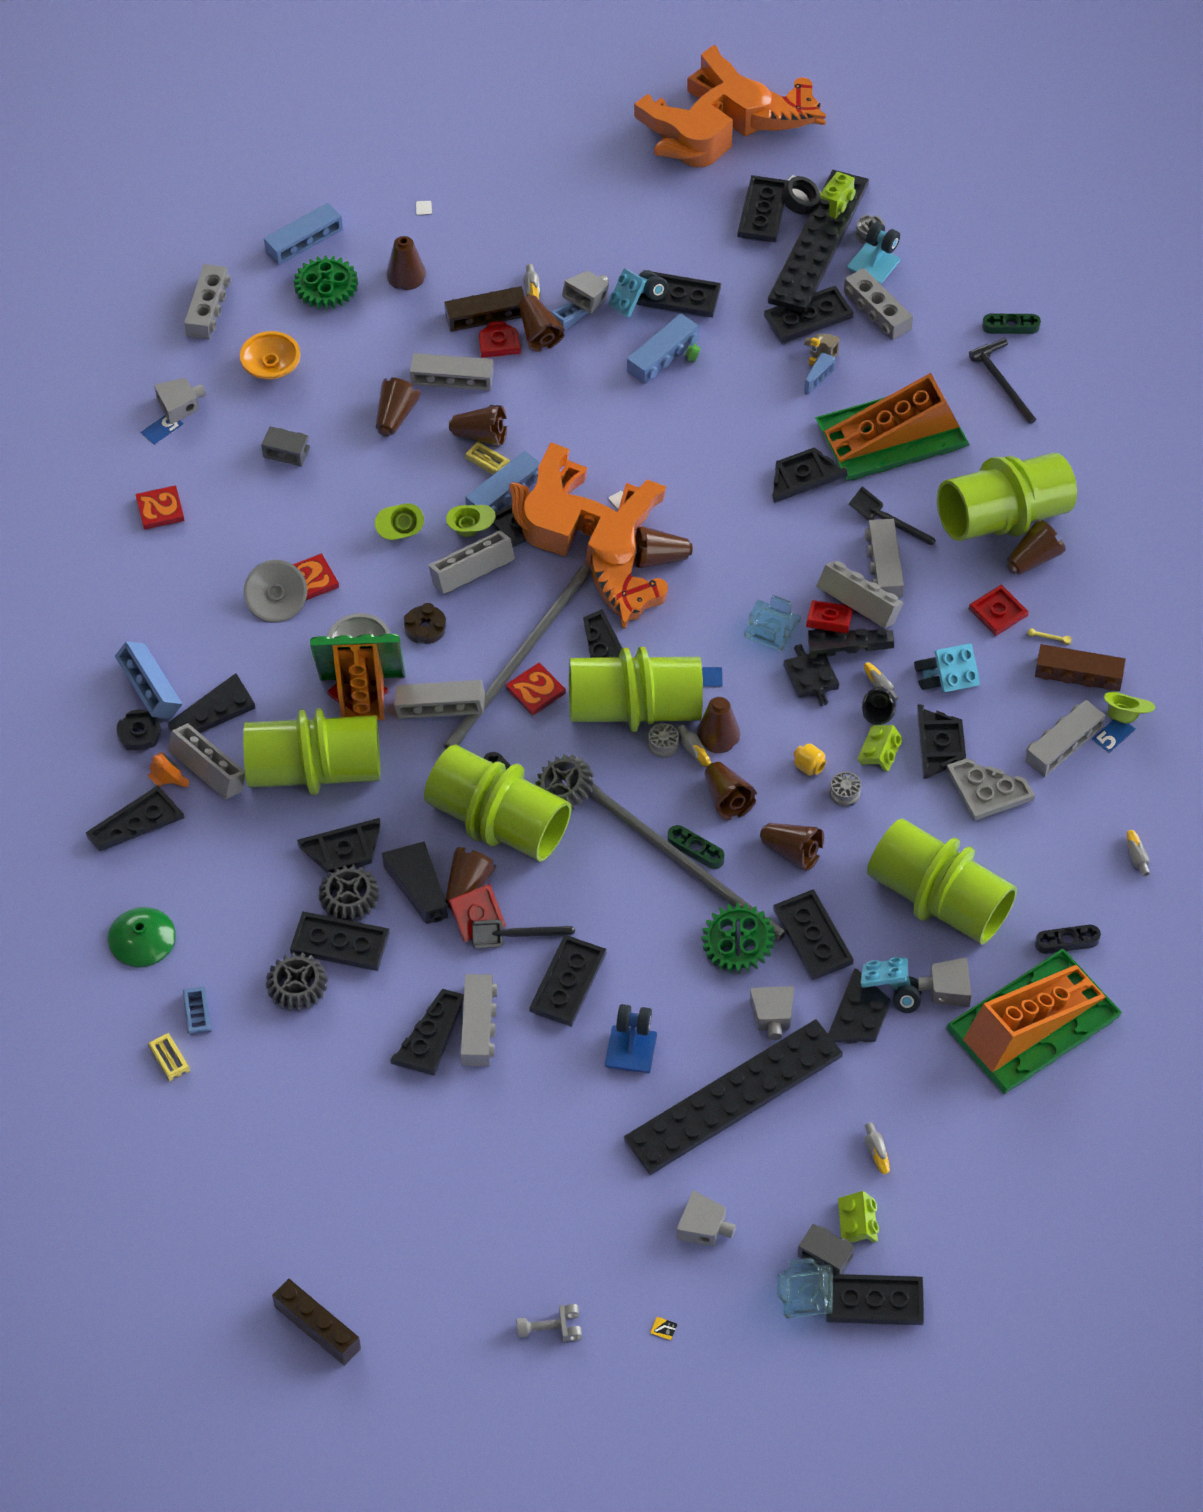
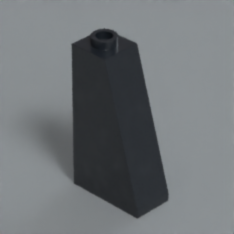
[382,841,448,924]

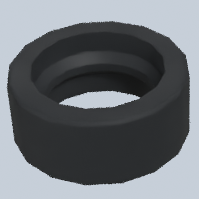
[781,176,820,215]

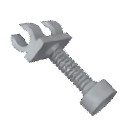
[516,1304,582,1342]

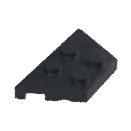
[772,447,848,503]
[917,704,966,779]
[297,818,381,874]
[828,968,891,1044]

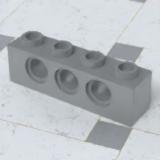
[184,264,231,339]
[844,268,913,340]

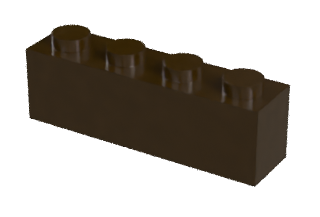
[444,286,525,332]
[272,1278,361,1366]

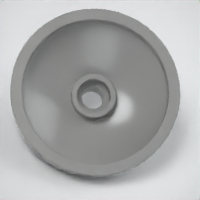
[327,613,390,638]

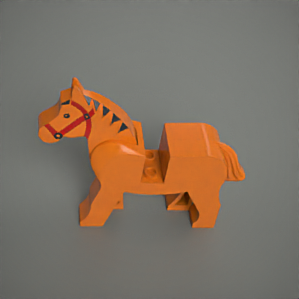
[634,45,826,167]
[509,442,668,629]

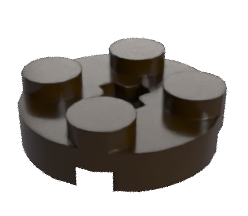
[404,603,446,644]

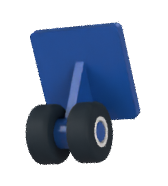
[605,1004,657,1074]

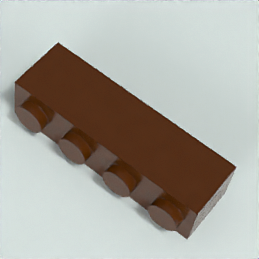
[1035,644,1126,691]

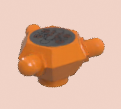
[148,752,189,788]

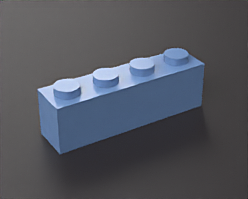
[264,203,343,265]
[627,313,699,384]
[465,451,540,512]
[115,641,182,719]

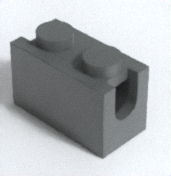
[261,426,310,467]
[798,1224,854,1274]

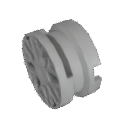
[856,214,884,244]
[648,723,679,758]
[830,772,861,807]

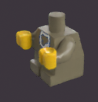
[804,334,840,365]

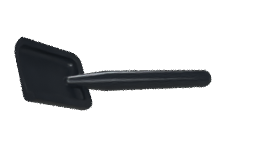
[849,486,936,545]
[472,920,575,948]

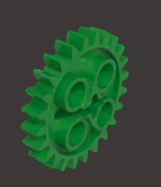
[294,255,358,310]
[701,902,775,974]

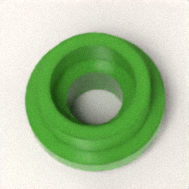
[685,343,701,362]

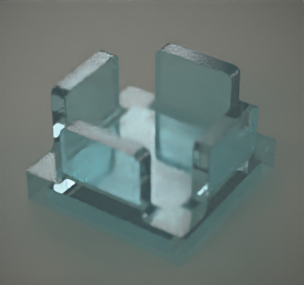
[744,595,801,652]
[777,1258,833,1318]

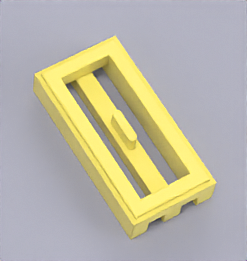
[465,441,510,475]
[148,1033,190,1082]

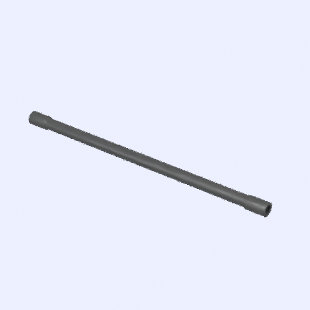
[443,565,592,749]
[587,784,786,942]

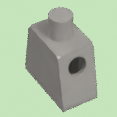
[562,271,609,314]
[154,378,206,425]
[917,958,971,1007]
[750,986,794,1040]
[677,1191,736,1246]

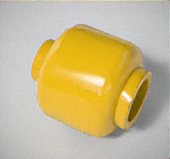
[793,743,827,776]

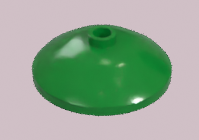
[108,907,176,967]

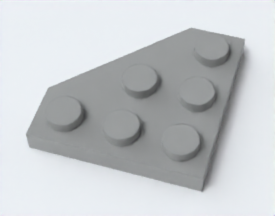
[946,758,1035,821]

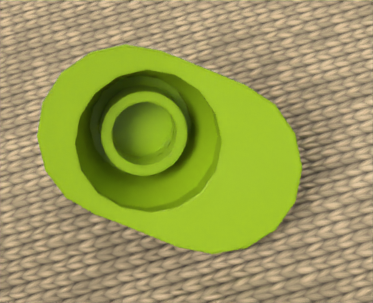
[375,503,424,540]
[446,505,496,537]
[1104,692,1156,724]

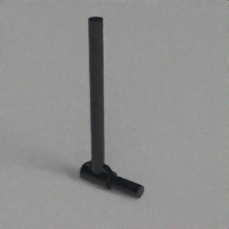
[969,338,1036,424]

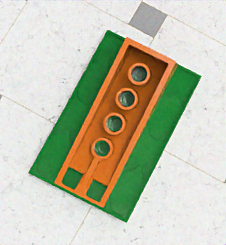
[815,373,970,481]
[310,634,406,720]
[946,949,1122,1094]

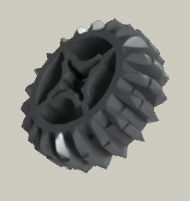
[535,754,594,810]
[318,864,379,921]
[266,952,328,1012]

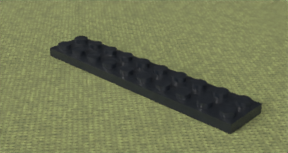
[768,169,869,313]
[624,1019,843,1175]

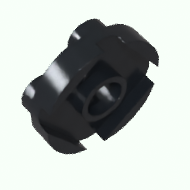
[117,709,161,750]

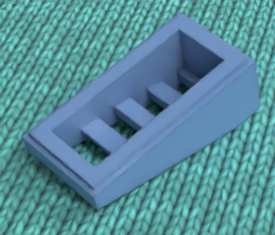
[551,302,588,332]
[804,352,836,394]
[183,986,211,1034]

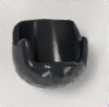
[862,687,896,725]

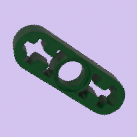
[982,313,1041,334]
[668,825,725,869]

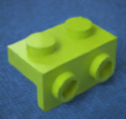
[820,172,856,219]
[857,725,902,771]
[838,1191,879,1243]

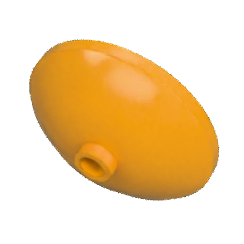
[240,331,300,379]

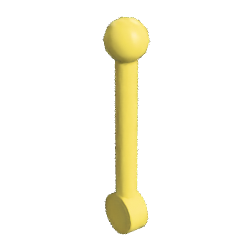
[1027,628,1072,645]

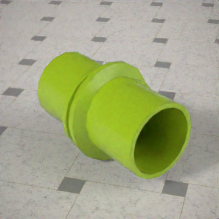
[937,452,1077,541]
[569,647,703,732]
[243,708,380,796]
[424,744,571,862]
[867,818,1018,945]

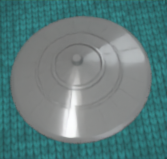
[244,560,307,622]

